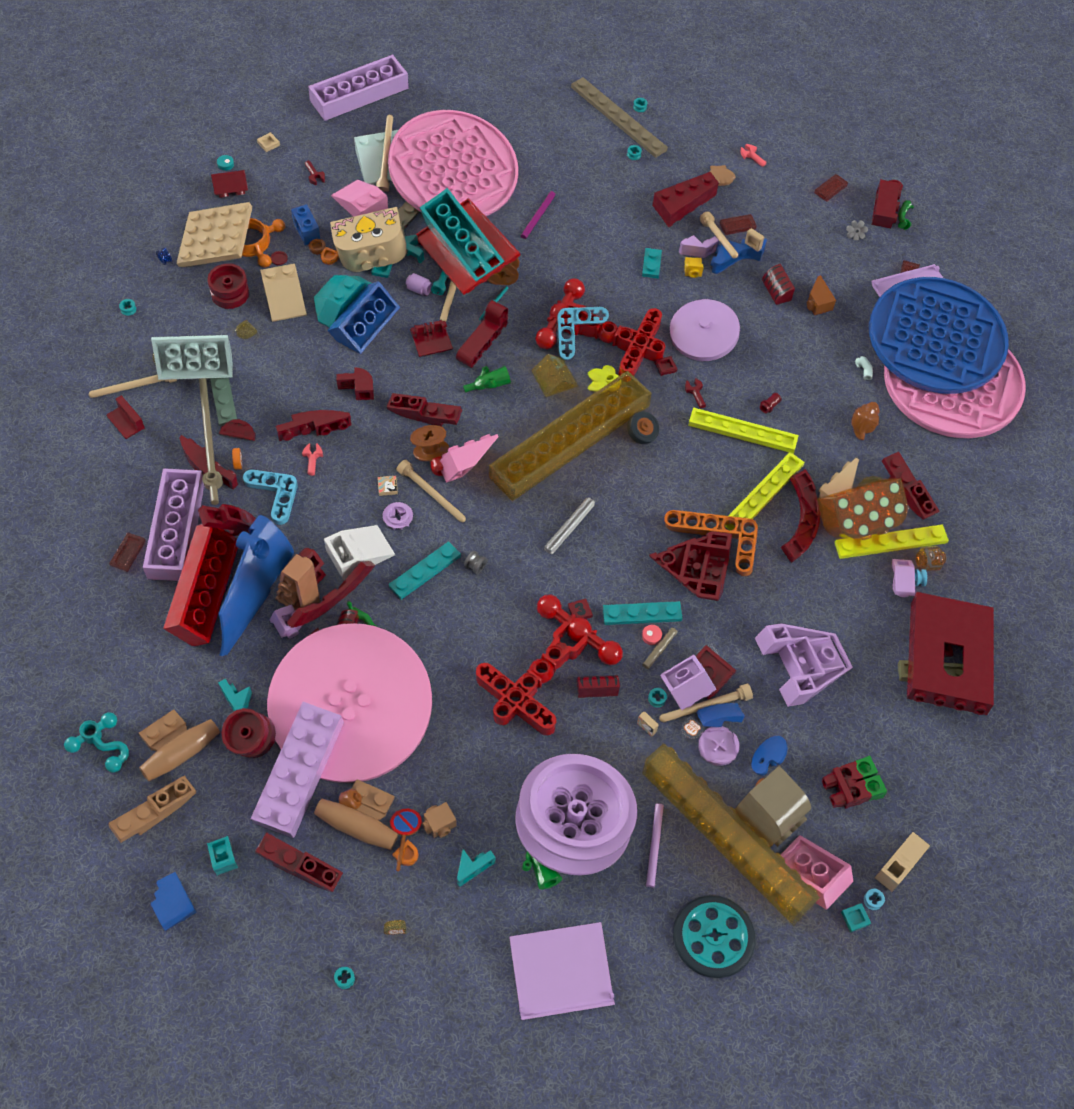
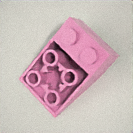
[440,434,498,483]

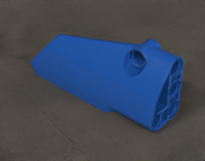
[219,515,294,656]

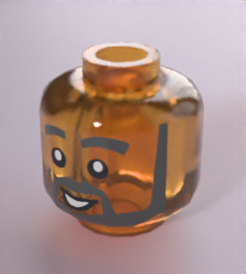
[915,546,946,571]

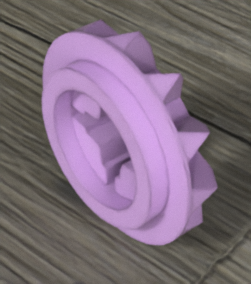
[383,502,413,530]

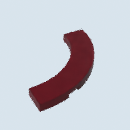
[780,469,821,563]
[287,561,375,628]

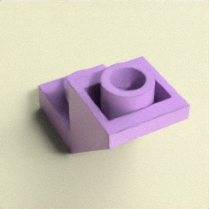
[679,235,719,258]
[892,559,915,597]

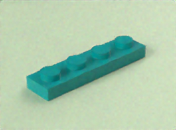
[389,541,461,600]
[603,601,682,625]

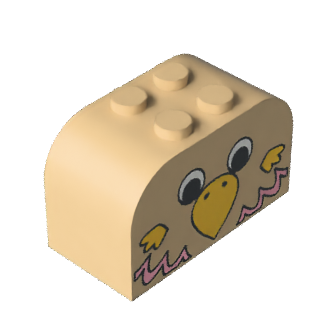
[330,207,407,272]

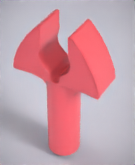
[740,144,766,167]
[302,443,323,476]

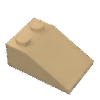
[260,264,307,322]

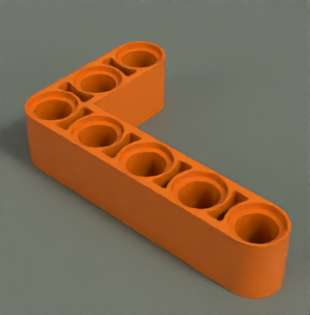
[664,510,758,576]

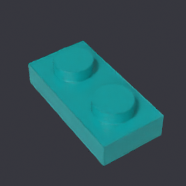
[642,248,662,279]

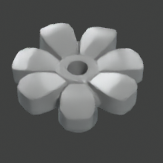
[846,220,868,240]

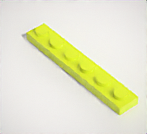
[688,408,799,454]
[725,452,805,530]
[835,525,949,559]

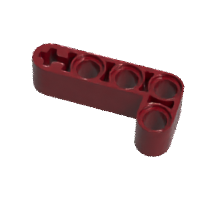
[456,300,508,368]

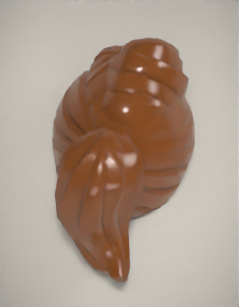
[852,402,880,440]

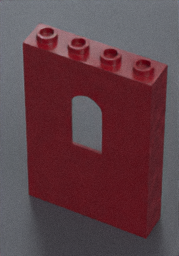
[907,592,994,715]

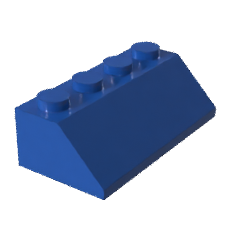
[327,281,400,354]

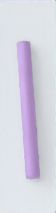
[646,804,664,888]

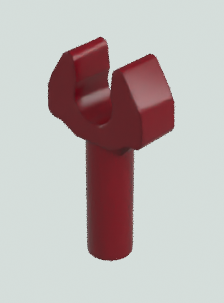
[305,160,325,185]
[685,378,706,409]

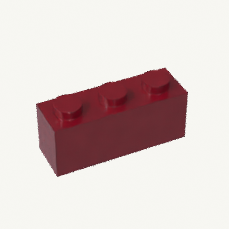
[871,179,901,229]

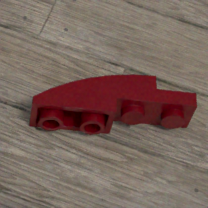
[387,393,462,427]
[275,410,352,441]
[179,435,238,490]
[882,451,940,520]
[198,504,256,536]
[255,832,343,892]

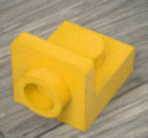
[684,257,704,278]

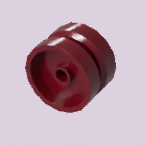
[207,264,249,309]
[221,708,276,758]

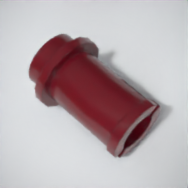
[760,393,782,413]

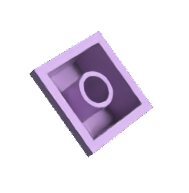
[660,655,716,710]

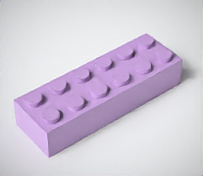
[308,55,409,121]
[143,469,204,581]
[251,702,344,838]

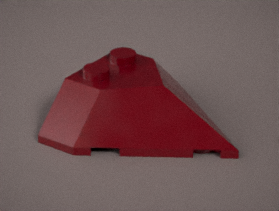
[649,531,732,601]

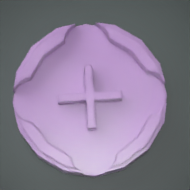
[698,726,739,766]

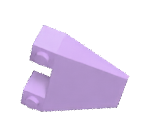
[755,624,853,707]

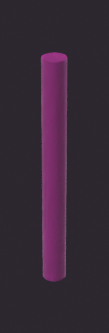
[521,191,556,239]

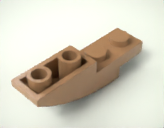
[109,776,196,843]

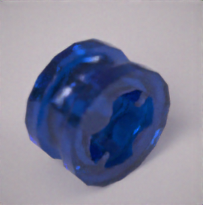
[156,247,172,265]

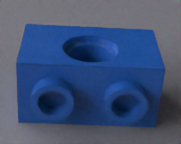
[291,204,320,245]

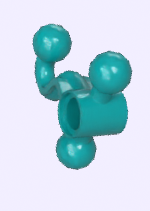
[64,712,129,773]

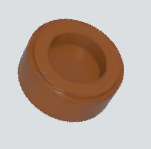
[309,239,326,255]

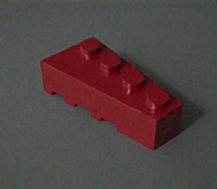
[652,172,719,227]

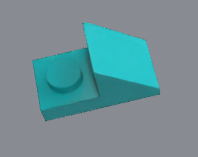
[405,235,425,263]
[218,679,252,711]
[207,836,238,875]
[457,849,495,887]

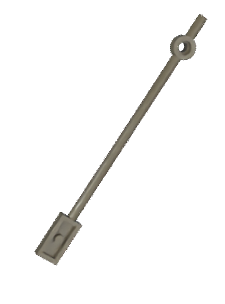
[199,378,223,505]

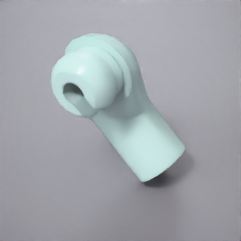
[855,356,873,380]

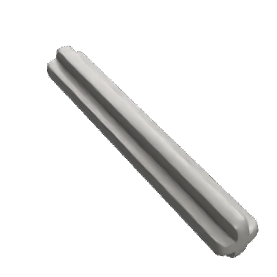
[545,497,595,554]

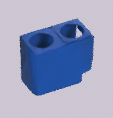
[151,872,196,931]

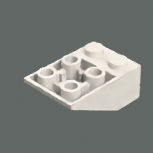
[324,525,395,580]

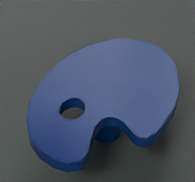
[751,736,788,776]

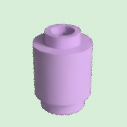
[406,273,432,295]

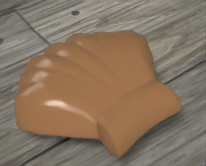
[709,165,736,186]

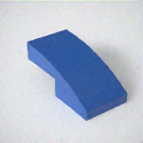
[697,703,745,727]

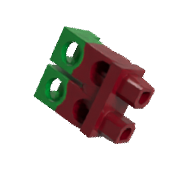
[821,756,887,809]

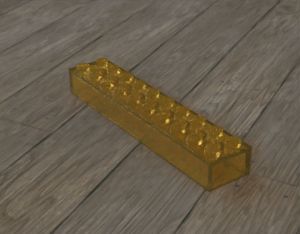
[489,371,652,502]
[642,743,820,926]

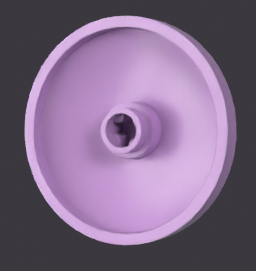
[670,299,740,361]

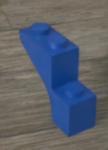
[710,238,767,274]

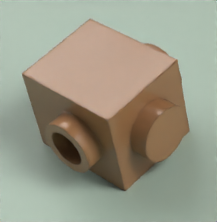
[422,802,457,838]

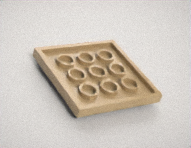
[177,202,252,267]

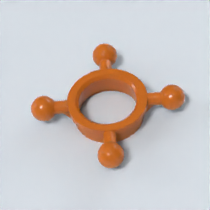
[242,218,285,268]

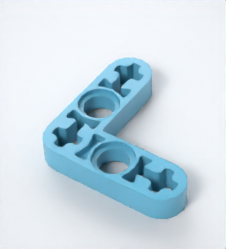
[557,307,609,360]
[243,470,297,525]

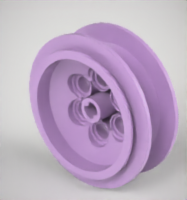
[515,754,637,875]

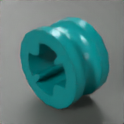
[633,98,648,112]
[627,145,642,160]
[119,299,136,316]
[648,688,667,708]
[334,967,355,989]

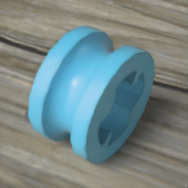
[915,569,927,586]
[864,889,885,910]

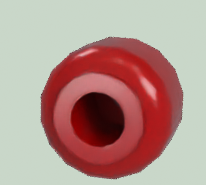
[430,456,443,476]

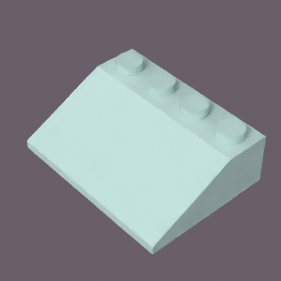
[354,130,398,184]
[151,335,233,380]

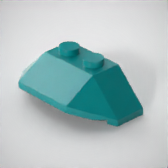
[314,275,371,328]

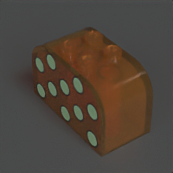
[817,478,908,540]

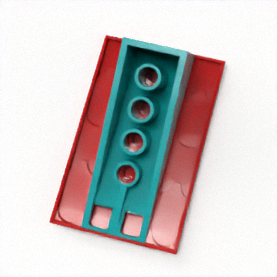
[416,188,520,295]

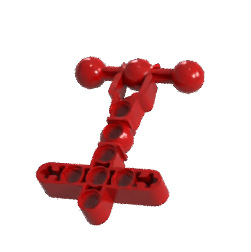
[535,278,665,381]
[476,594,623,736]

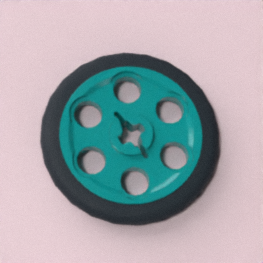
[673,895,756,978]

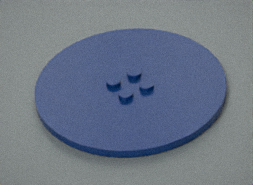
[869,277,1009,394]

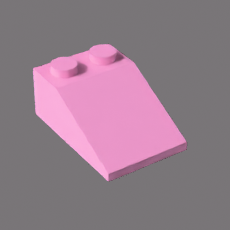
[331,180,388,217]
[773,835,853,910]

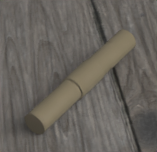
[642,628,677,669]

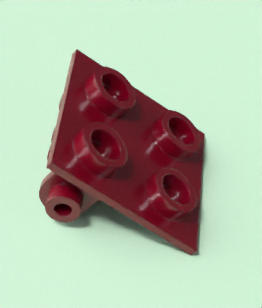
[410,319,453,357]

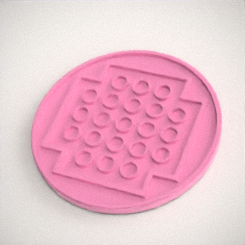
[388,110,518,216]
[884,349,1026,438]
[267,624,432,783]

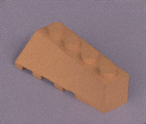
[275,554,320,611]

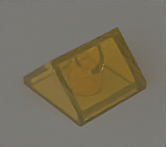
[531,354,578,397]

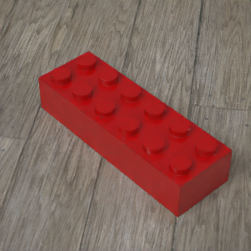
[163,524,238,646]

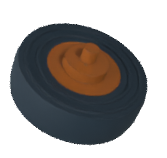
[627,411,660,444]

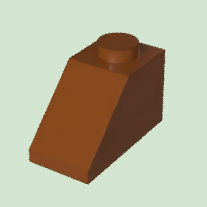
[807,275,836,316]

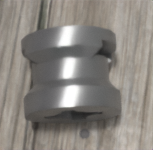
[464,550,488,575]

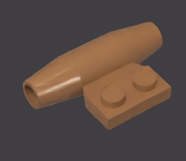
[139,710,220,781]
[314,779,399,850]

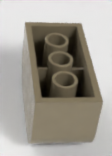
[730,766,811,849]

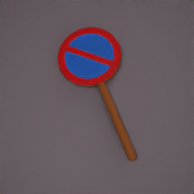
[390,808,422,871]

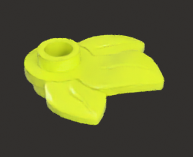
[588,365,620,392]

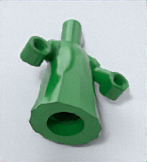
[463,366,511,393]
[522,851,562,890]

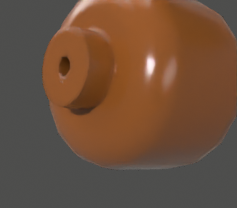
[339,789,362,809]

